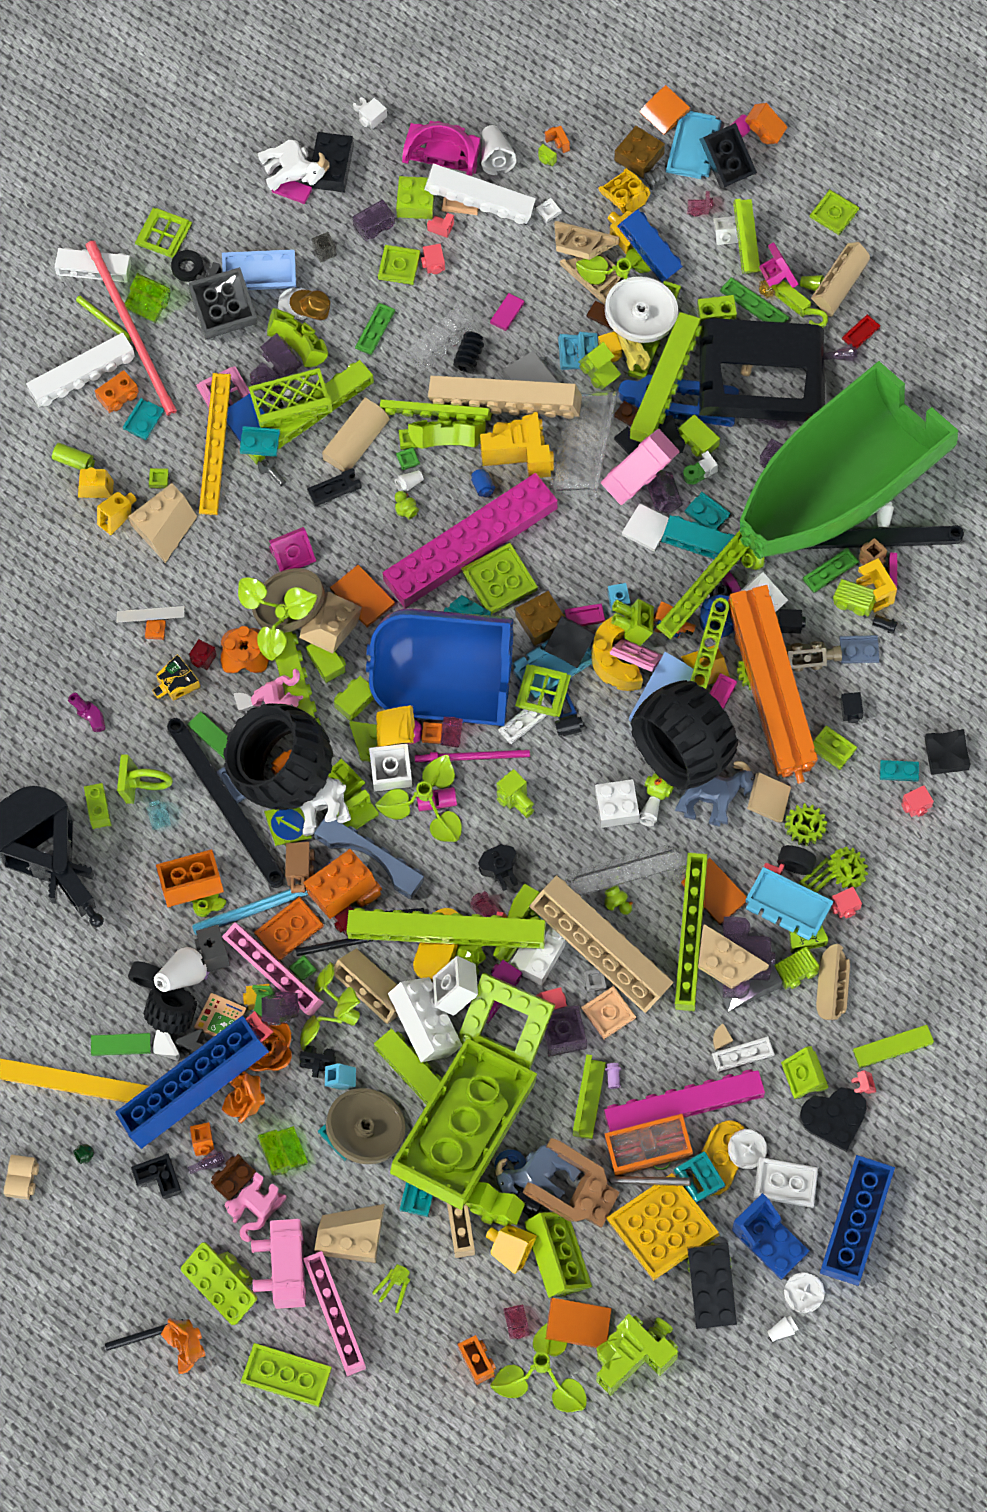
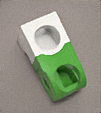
[683,451,718,485]

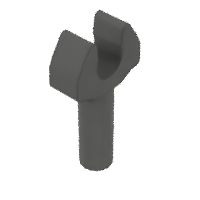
[258,456,286,486]

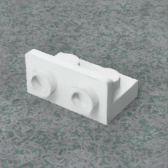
[713,216,738,245]

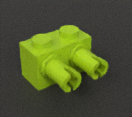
[611,599,654,646]
[496,769,534,818]

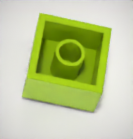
[396,176,435,219]

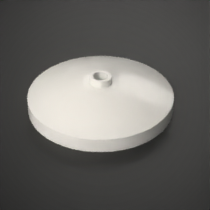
[605,277,678,343]

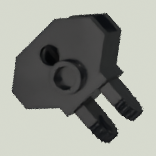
[478,844,518,891]

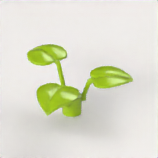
[576,248,651,285]
[238,577,317,661]
[375,755,462,842]
[300,962,360,1050]
[490,1323,587,1413]

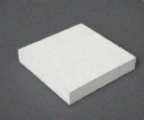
[622,503,669,552]

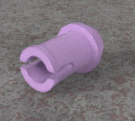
[605,1063,621,1089]

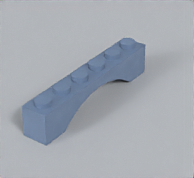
[314,817,424,900]

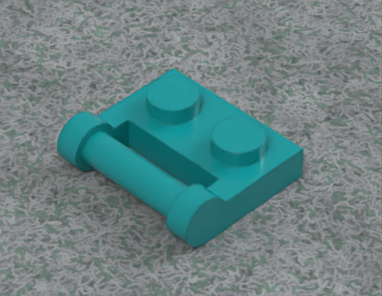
[673,1151,725,1204]

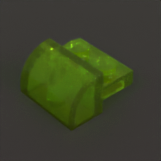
[124,273,171,324]
[257,1126,308,1176]

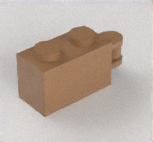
[285,842,315,893]

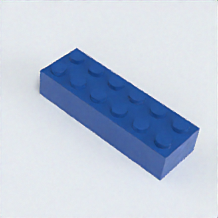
[819,1155,895,1286]

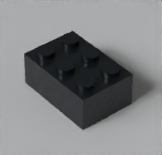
[699,123,757,189]
[309,132,354,193]

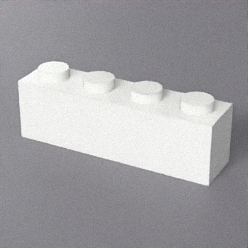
[55,248,131,282]

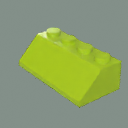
[524,1212,592,1298]

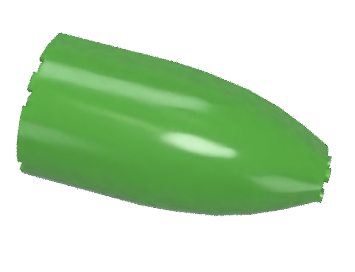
[740,361,958,559]

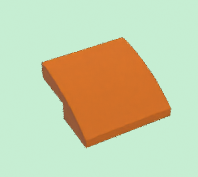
[640,85,690,135]

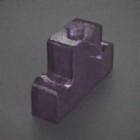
[723,917,775,999]

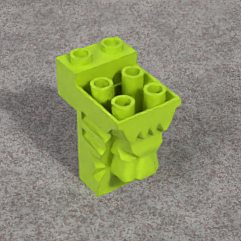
[596,1314,679,1396]

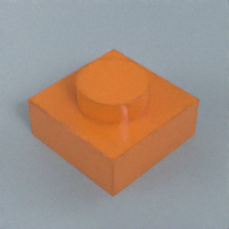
[145,620,166,640]
[422,722,443,744]

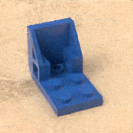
[732,1193,810,1280]

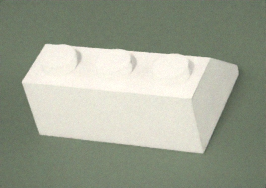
[510,922,567,986]

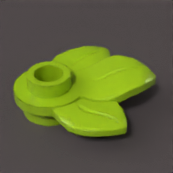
[191,893,227,917]

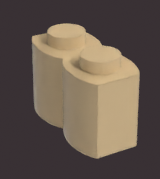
[4,1155,39,1200]

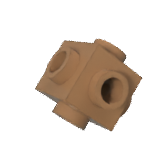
[859,538,887,565]

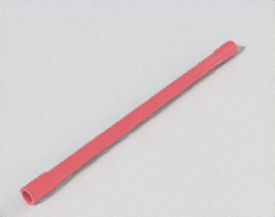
[85,241,177,416]

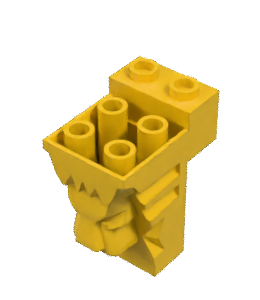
[480,412,554,478]

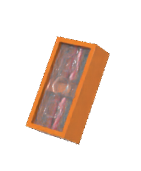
[604,1114,693,1176]

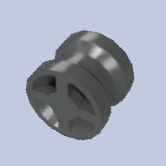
[644,167,665,190]

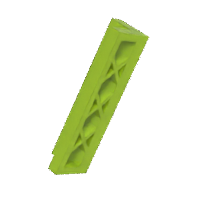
[733,199,761,274]
[573,1054,606,1139]

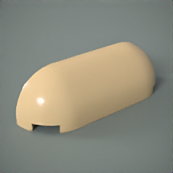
[816,944,850,1020]

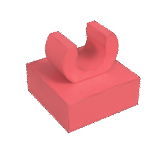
[851,1070,877,1094]

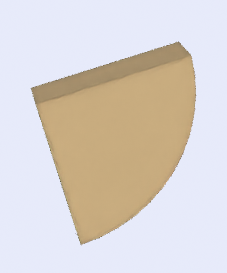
[713,1024,733,1051]

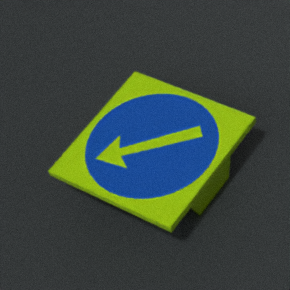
[264,807,312,846]

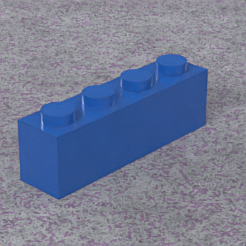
[617,209,683,283]

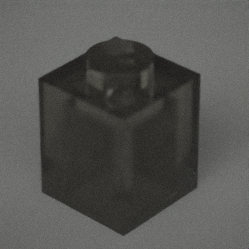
[312,232,337,263]

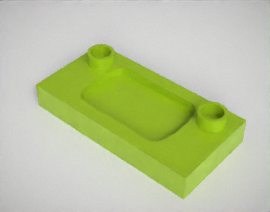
[390,1038,537,1210]

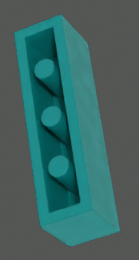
[661,515,735,559]

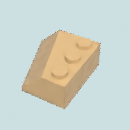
[128,483,197,563]
[299,592,362,653]
[314,1204,385,1263]

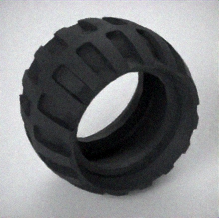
[630,680,738,790]
[223,703,333,810]

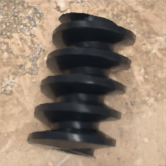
[453,331,484,373]

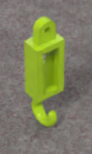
[767,280,828,328]

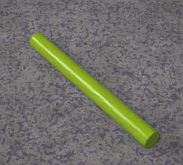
[76,295,132,343]

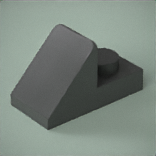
[175,1029,205,1055]

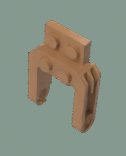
[523,1138,620,1228]

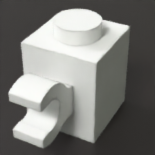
[353,97,387,130]

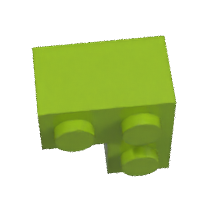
[578,342,621,390]
[466,1182,525,1226]

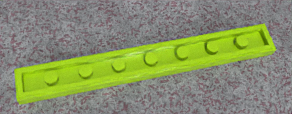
[656,530,749,639]

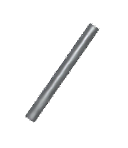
[611,1176,691,1186]

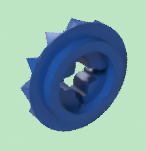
[494,1150,526,1171]

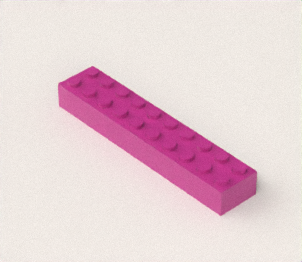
[382,473,557,608]

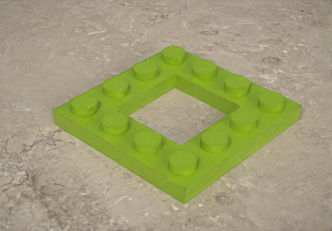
[458,973,556,1070]

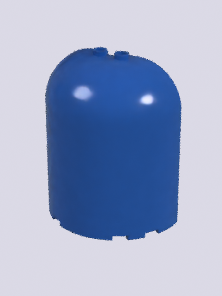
[366,609,513,726]

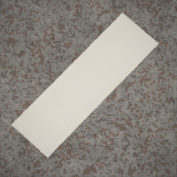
[116,606,184,623]

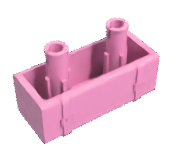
[601,429,679,505]
[251,1219,306,1309]

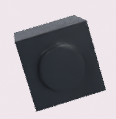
[778,609,806,634]
[840,692,863,723]

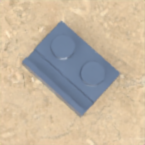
[839,635,879,664]

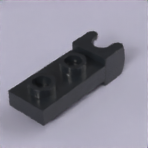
[307,468,361,507]

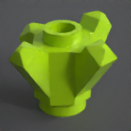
[454,944,486,975]

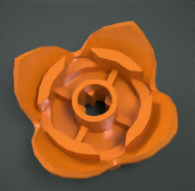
[220,626,269,673]
[247,1021,292,1071]
[221,1071,265,1123]
[161,1318,205,1374]

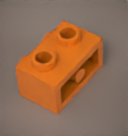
[745,103,787,145]
[95,370,139,413]
[458,1335,496,1385]

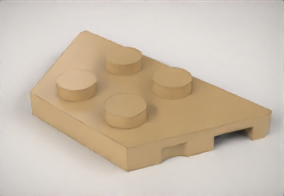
[554,221,619,260]
[560,253,622,305]
[698,924,769,989]

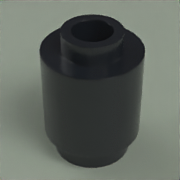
[555,714,584,737]
[515,1189,542,1215]

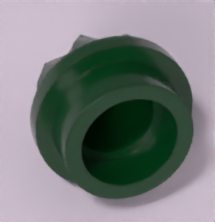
[73,1144,94,1164]

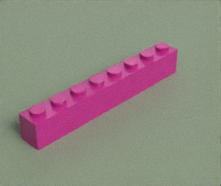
[604,1069,765,1132]

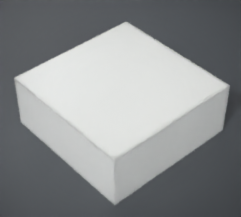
[536,198,561,222]

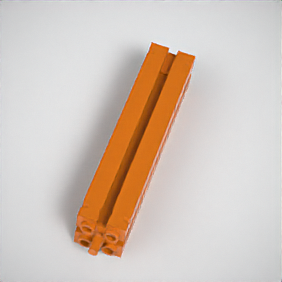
[728,585,818,784]

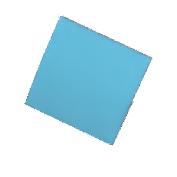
[558,332,598,370]

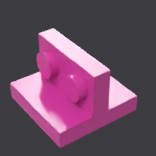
[759,242,799,288]
[269,527,316,572]

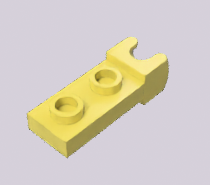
[616,333,650,371]

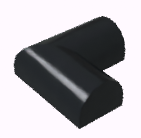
[131,1153,182,1199]

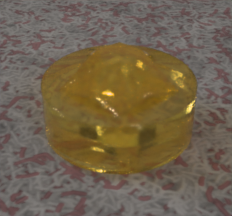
[759,280,774,299]

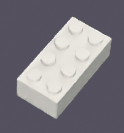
[388,977,462,1062]

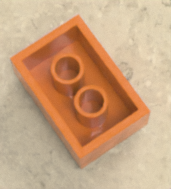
[156,849,224,908]
[303,849,377,919]

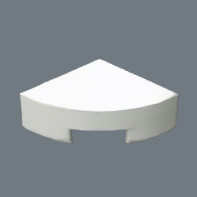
[233,693,256,712]

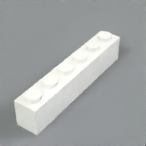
[424,164,536,224]
[26,333,135,407]

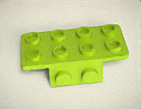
[181,1242,257,1325]

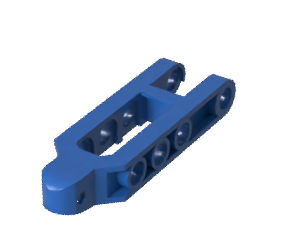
[618,374,740,427]

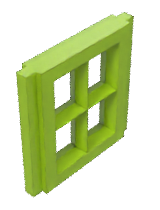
[135,208,192,258]
[515,664,571,717]

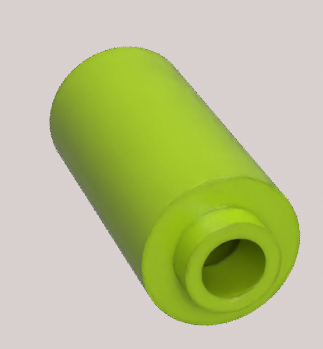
[52,442,95,470]

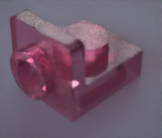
[470,891,500,917]
[503,1304,530,1340]

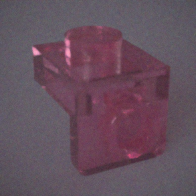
[687,191,713,217]
[440,717,463,748]

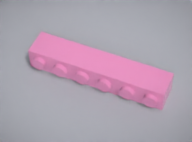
[222,923,324,1016]
[303,1251,366,1376]

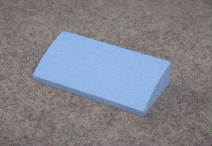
[222,250,297,290]
[629,652,695,722]

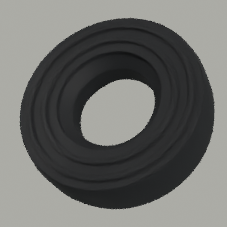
[171,250,204,282]

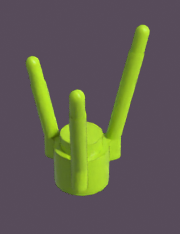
[372,1264,410,1313]

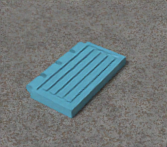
[666,111,722,179]
[512,640,592,700]
[745,867,834,940]

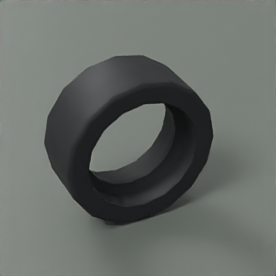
[777,845,817,875]
[128,961,161,989]

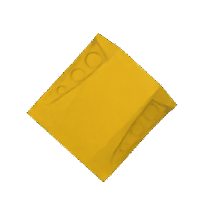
[598,168,651,213]
[376,705,415,747]

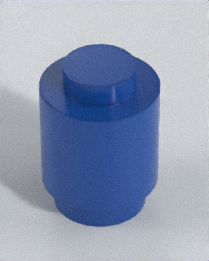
[471,469,495,497]

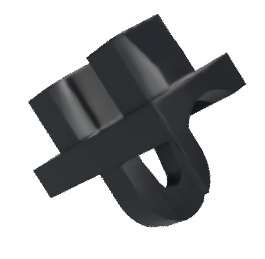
[300,1045,336,1078]

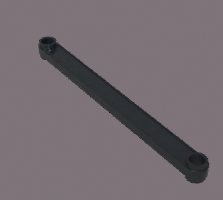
[805,525,964,549]
[167,718,284,888]

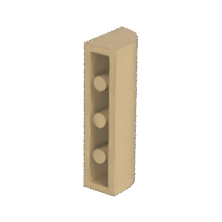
[811,242,870,317]
[322,398,390,472]
[334,948,398,1024]

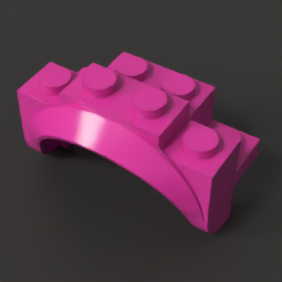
[402,121,481,176]

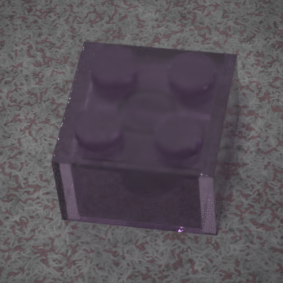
[543,1005,587,1057]

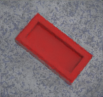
[842,314,881,350]

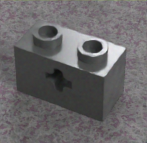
[194,925,230,972]

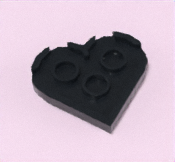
[800,1087,867,1152]

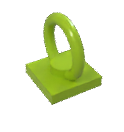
[117,754,173,804]

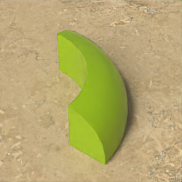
[267,308,328,367]
[408,418,486,449]

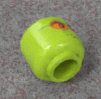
[644,773,674,800]

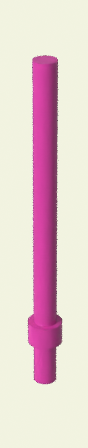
[415,750,530,763]

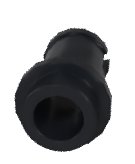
[709,584,727,597]
[872,614,897,633]

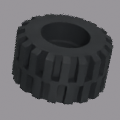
[143,987,197,1034]

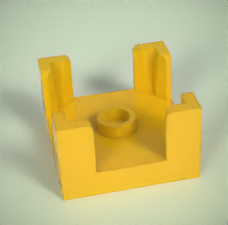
[856,558,897,613]

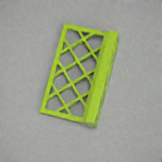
[248,368,332,428]

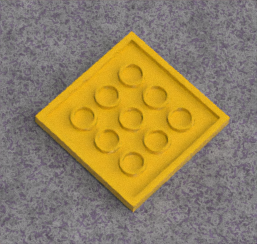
[606,1173,720,1281]

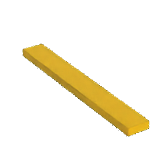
[199,373,231,515]
[0,1058,149,1103]

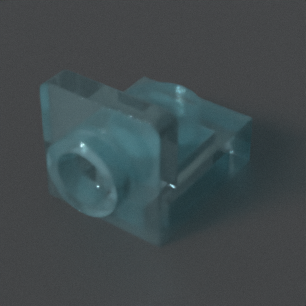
[146,800,171,830]

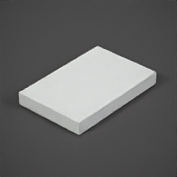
[754,1157,818,1208]

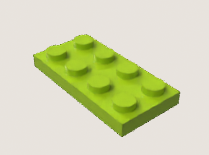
[241,1343,332,1407]

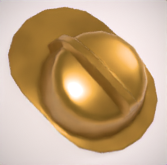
[290,290,331,320]

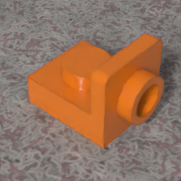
[545,126,570,153]
[190,1122,215,1156]

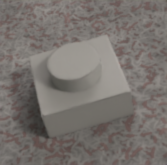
[584,969,606,992]

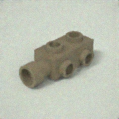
[786,641,842,672]

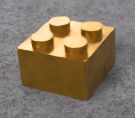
[614,126,665,179]
[515,591,565,646]

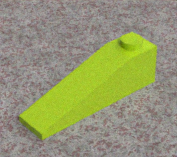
[493,884,540,962]

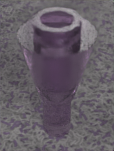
[824,344,858,361]
[188,1149,225,1174]

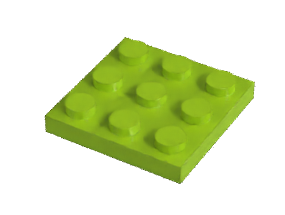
[461,543,538,614]

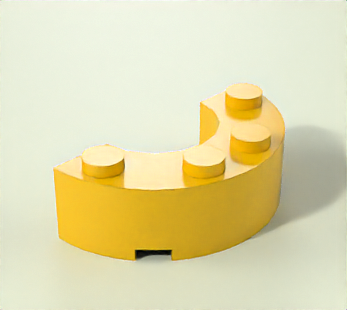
[591,616,643,691]

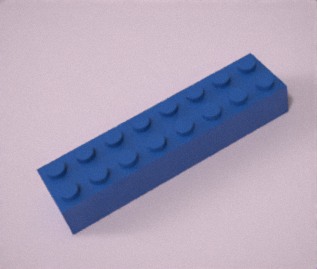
[115,1015,269,1149]

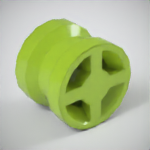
[647,1317,673,1341]

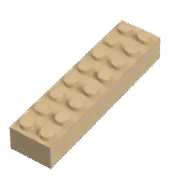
[428,376,582,419]
[529,875,674,1013]

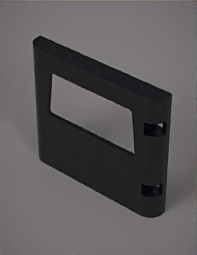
[699,318,825,422]

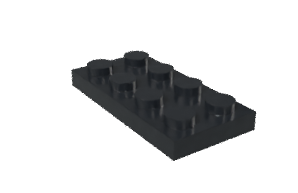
[687,1242,737,1329]

